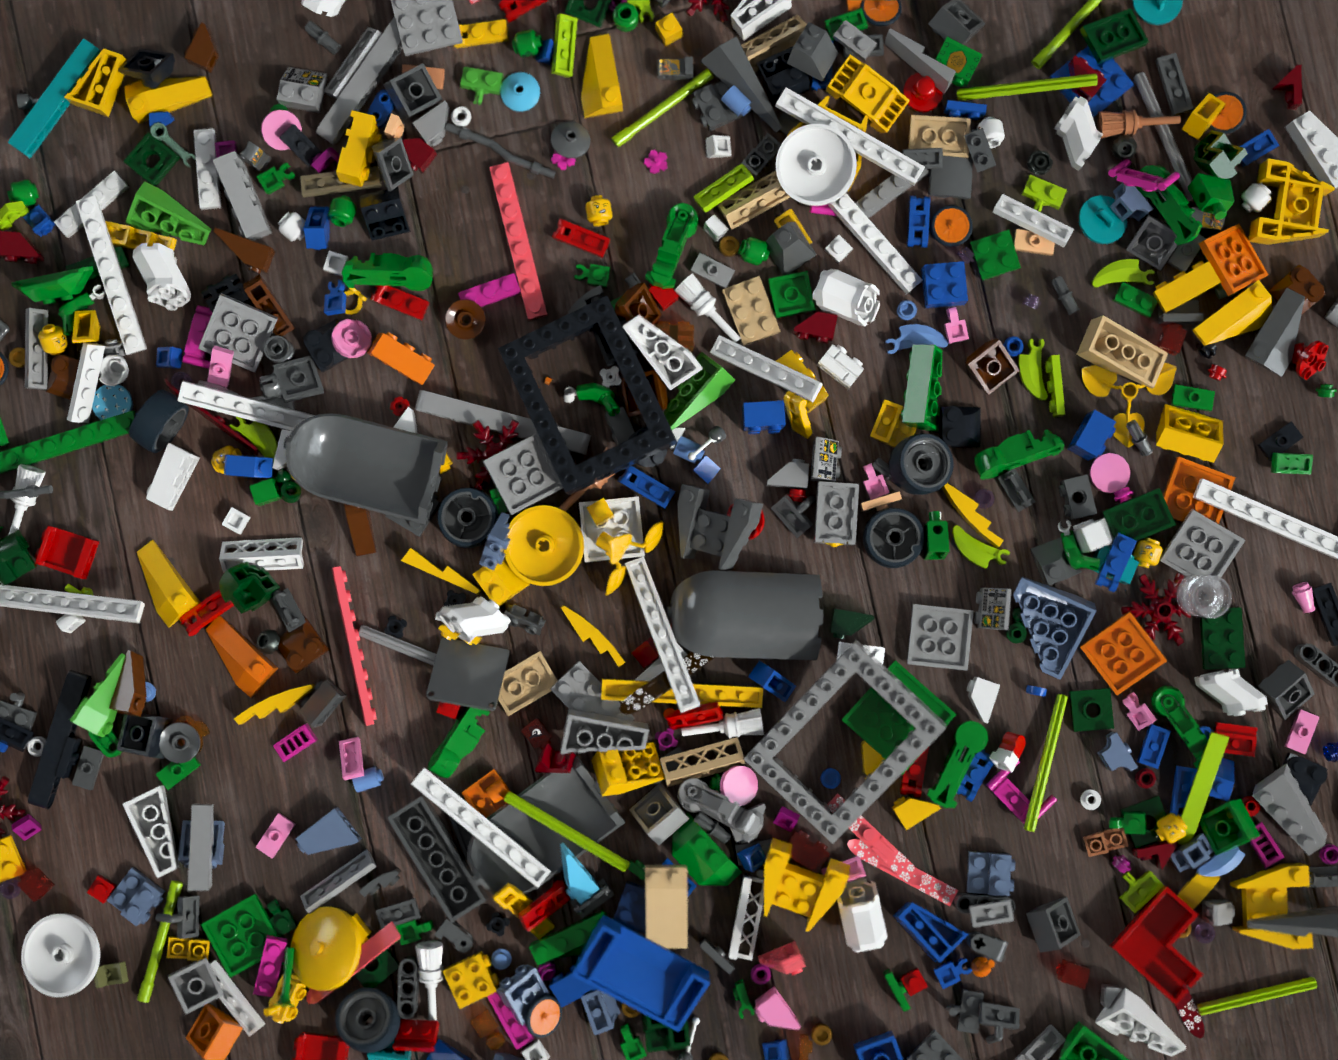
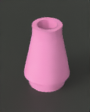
[1292,582,1315,613]

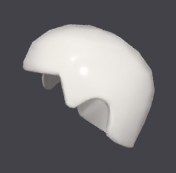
[99,354,129,386]

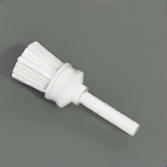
[675,274,741,343]
[9,464,46,535]
[681,708,764,738]
[415,940,444,1021]

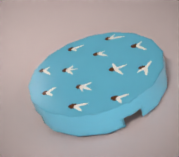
[92,385,133,420]

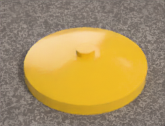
[504,505,584,586]
[291,907,361,991]

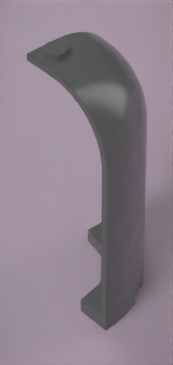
[284,414,448,524]
[665,571,823,660]
[467,753,625,895]

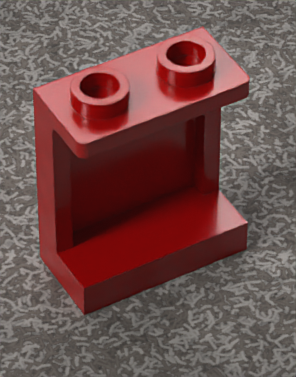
[35,526,100,579]
[292,1032,349,1060]

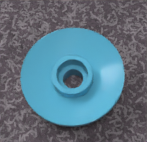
[501,72,540,112]

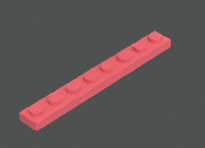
[489,162,548,320]
[331,566,377,726]

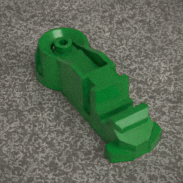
[1136,165,1203,245]
[645,203,698,289]
[341,253,434,291]
[974,429,1065,480]
[1151,686,1208,769]
[427,706,490,778]
[927,720,988,808]

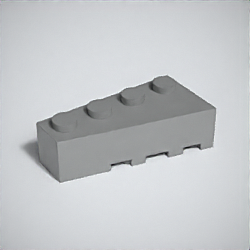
[213,151,272,241]
[561,709,649,754]
[1252,763,1327,855]

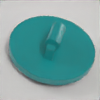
[1133,0,1183,25]
[1079,195,1127,244]

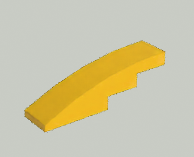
[105,221,177,251]
[942,483,1004,548]
[561,606,626,667]
[234,684,315,725]

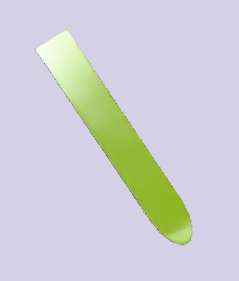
[1177,732,1229,845]

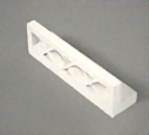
[219,538,304,573]
[728,875,764,960]

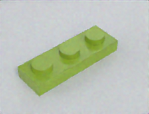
[551,13,578,78]
[693,163,754,213]
[1045,355,1065,417]

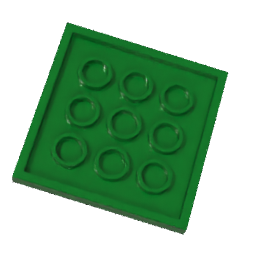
[842,660,957,775]

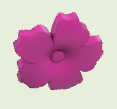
[644,150,668,174]
[551,151,576,170]

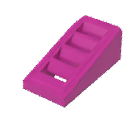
[273,723,318,762]
[1250,822,1285,868]

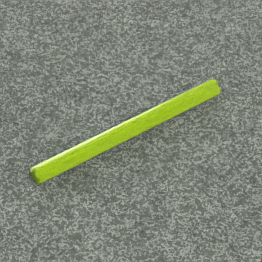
[957,74,1098,101]
[1024,694,1068,832]
[504,791,630,872]

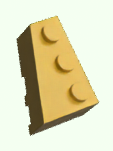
[776,350,829,414]

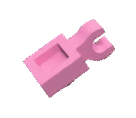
[944,307,969,344]
[863,464,890,500]
[1122,692,1157,731]

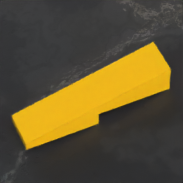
[401,548,481,595]

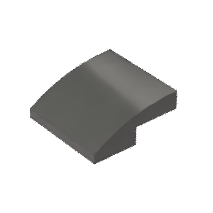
[928,156,973,200]

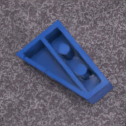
[893,902,969,963]
[549,963,596,1007]

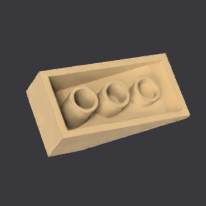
[1077,315,1168,389]
[646,865,688,948]

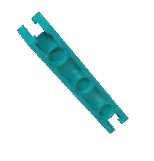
[8,38,101,158]

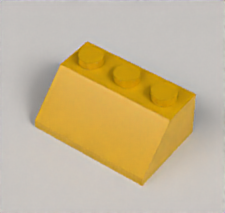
[1156,404,1223,463]

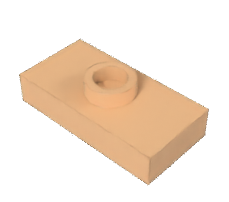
[384,113,404,139]
[1013,229,1055,256]
[859,491,902,512]

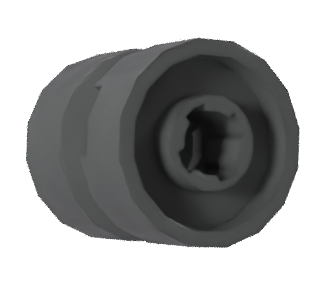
[264,335,295,364]

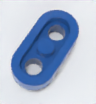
[367,90,395,129]

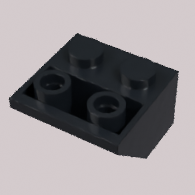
[756,47,810,106]
[360,186,410,241]

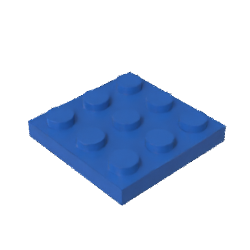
[1050,46,1134,118]

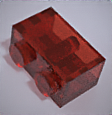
[787,829,830,874]

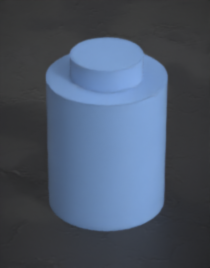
[721,85,752,117]
[673,436,705,464]
[352,766,384,793]

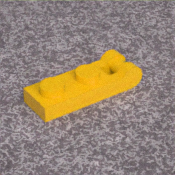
[454,19,509,48]
[784,391,813,439]

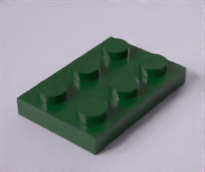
[1080,8,1149,64]
[1103,487,1176,541]
[1200,607,1245,670]

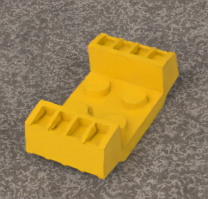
[826,54,910,133]

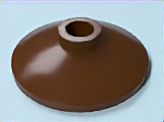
[445,299,485,340]

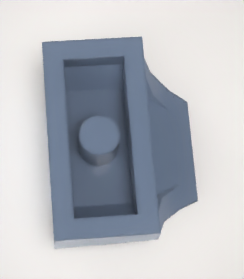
[581,989,620,1035]

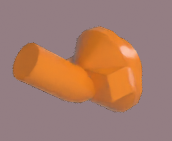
[971,956,995,977]

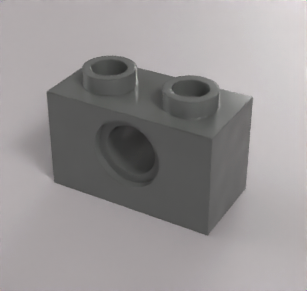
[1059,475,1097,520]

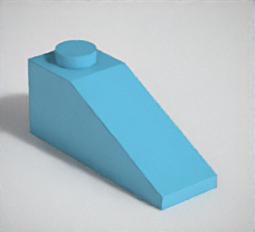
[560,842,600,904]

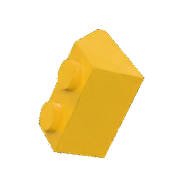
[472,558,530,606]

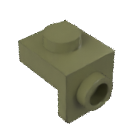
[94,961,128,988]

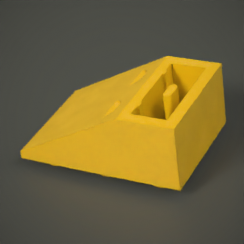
[591,742,665,796]

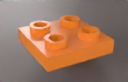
[461,768,510,818]

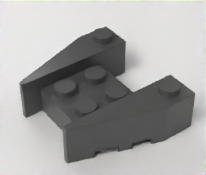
[678,484,763,569]

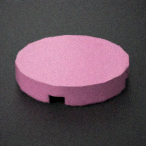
[261,110,302,150]
[331,319,372,358]
[1089,453,1130,493]
[720,765,758,806]

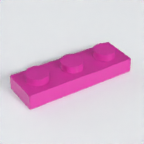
[458,273,521,307]
[253,935,287,997]
[487,992,535,1050]

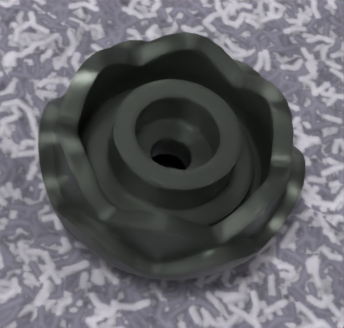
[1112,135,1137,160]
[1027,151,1053,175]
[257,629,280,654]

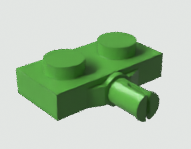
[460,67,503,105]

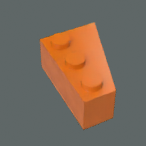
[366,332,435,385]

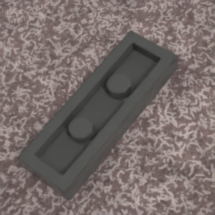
[1155,53,1194,116]

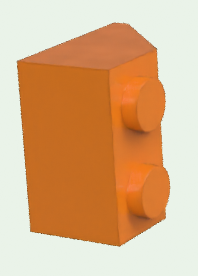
[186,1003,243,1060]

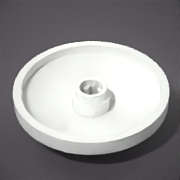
[776,124,857,206]
[21,913,100,997]

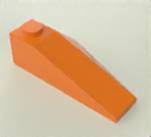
[205,615,278,698]

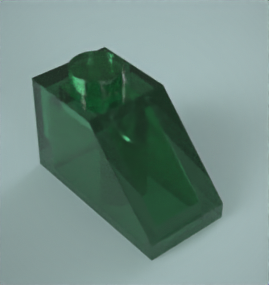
[829,609,875,639]

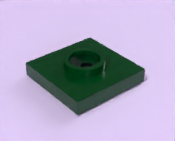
[564,0,612,28]
[123,131,180,187]
[1069,688,1114,732]
[1120,795,1166,848]
[355,948,399,988]

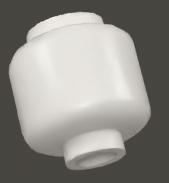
[977,117,1005,148]
[1241,183,1272,213]
[278,212,306,242]

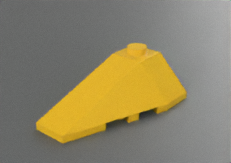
[581,34,623,118]
[124,77,213,124]
[1192,280,1273,346]
[137,540,201,628]

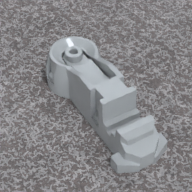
[678,778,764,843]

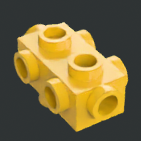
[263,973,307,1023]

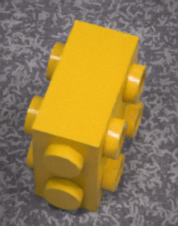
[443,951,500,1009]

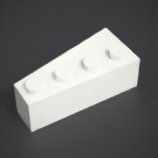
[1285,111,1338,189]
[123,785,180,878]

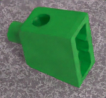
[1187,173,1234,220]
[924,511,950,560]

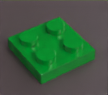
[971,230,1021,281]
[768,271,815,319]

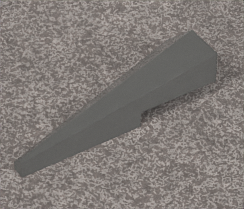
[701,36,782,133]
[1247,906,1338,937]

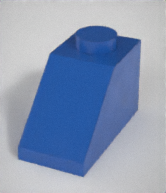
[304,207,330,250]
[224,455,273,478]
[748,660,796,702]
[1209,758,1234,802]

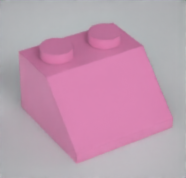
[754,986,801,1030]

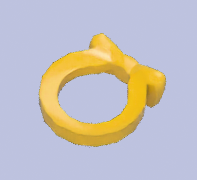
[344,288,367,315]

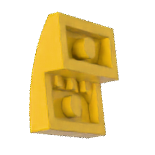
[870,400,917,448]

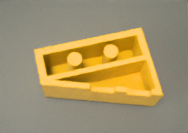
[64,48,127,117]
[336,110,382,187]
[1153,261,1221,313]

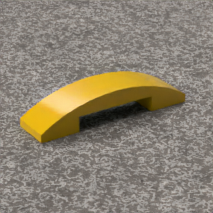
[492,884,555,939]

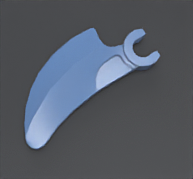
[885,324,948,354]
[1196,847,1245,877]

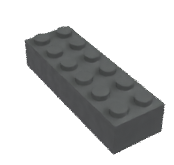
[387,795,489,923]

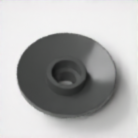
[551,122,590,158]
[159,722,201,763]

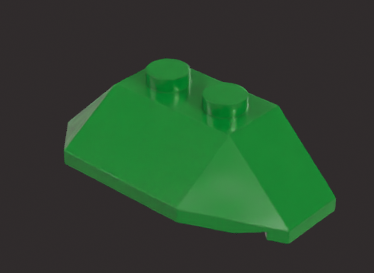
[11,266,93,305]
[672,812,742,886]

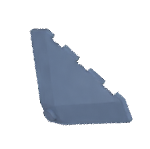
[1013,577,1097,680]

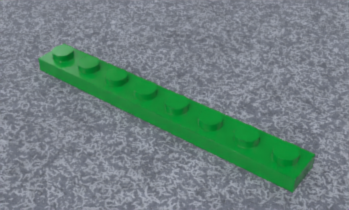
[0,410,136,474]

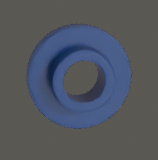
[1003,336,1024,357]

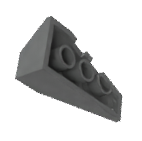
[1245,288,1305,377]

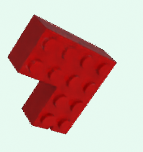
[1109,886,1204,1005]

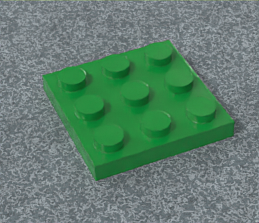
[201,893,279,978]

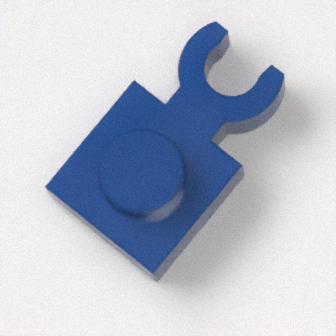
[324,280,347,316]
[933,957,972,989]

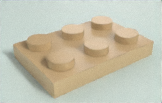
[909,115,971,158]
[722,276,780,346]
[498,651,558,716]

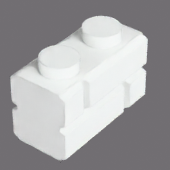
[817,345,864,389]

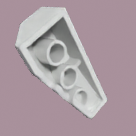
[622,315,703,390]
[1096,988,1186,1057]

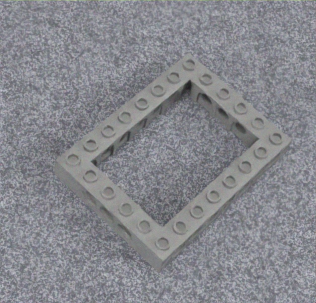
[744,640,946,844]

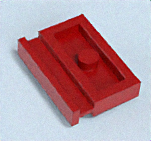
[1214,722,1258,757]
[393,1019,439,1052]

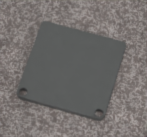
[426,638,509,711]

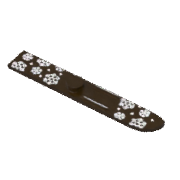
[619,652,716,715]

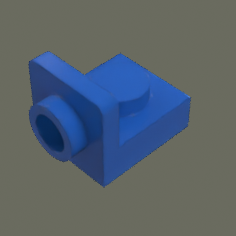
[23,205,56,237]

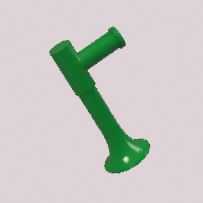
[273,948,295,1007]

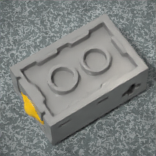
[813,481,859,547]

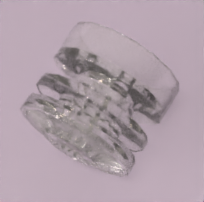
[1177,574,1232,618]

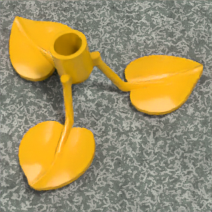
[1082,363,1177,448]
[596,520,663,596]

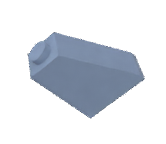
[296,807,362,855]

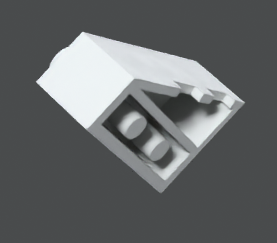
[731,0,792,41]
[146,443,200,511]
[1073,517,1114,553]

